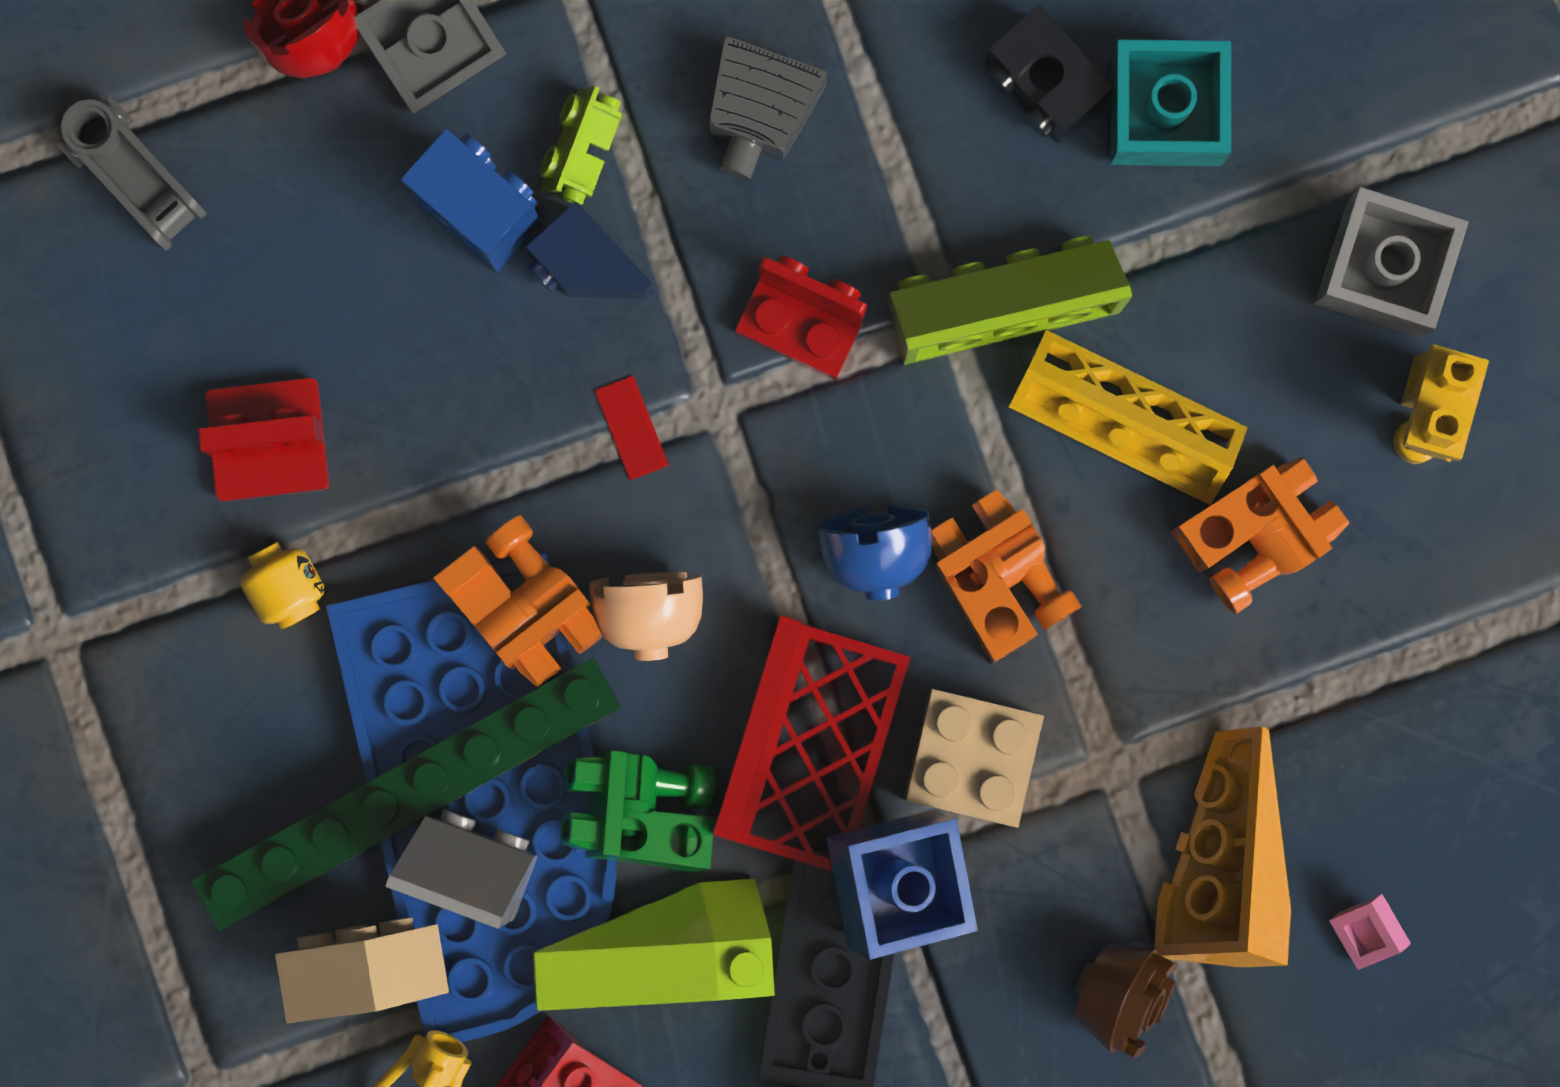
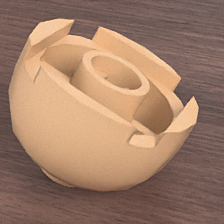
[589,572,703,661]

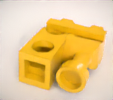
[1393,344,1489,464]

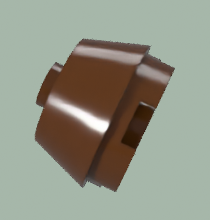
[1075,944,1178,1058]

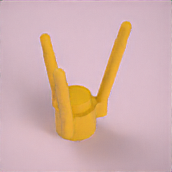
[372,1030,472,1087]

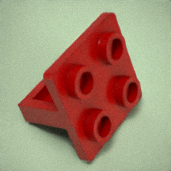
[199,378,330,502]

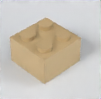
[904,689,1044,828]
[275,917,449,1024]

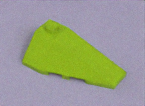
[532,878,775,1011]

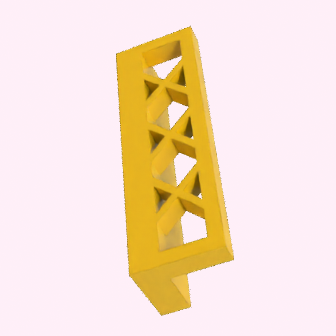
[1009,330,1248,505]

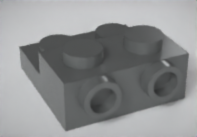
[354,0,506,115]

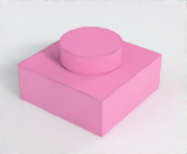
[1329,894,1411,970]

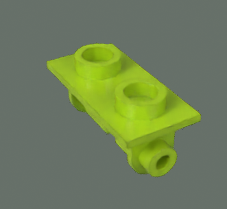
[539,86,623,206]

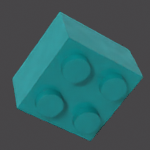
[1110,40,1231,166]

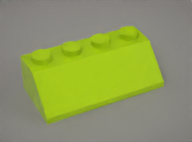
[888,235,1132,365]

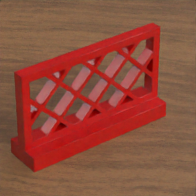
[713,615,911,872]

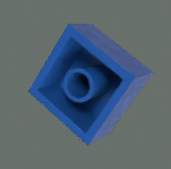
[400,128,541,273]
[826,810,978,960]

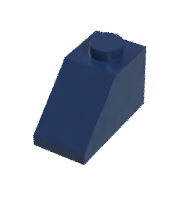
[526,202,655,300]

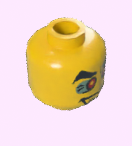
[240,542,325,630]

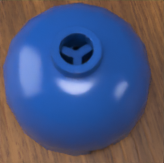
[818,505,932,601]

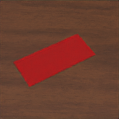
[595,375,669,481]

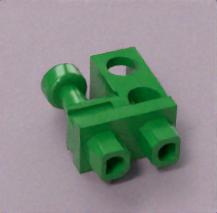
[560,751,716,872]

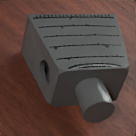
[709,36,827,181]

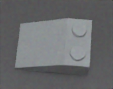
[385,809,538,929]

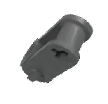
[56,95,208,251]

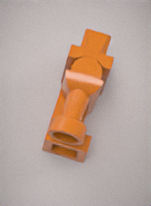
[1170,457,1349,615]
[931,489,1082,664]
[434,515,603,687]

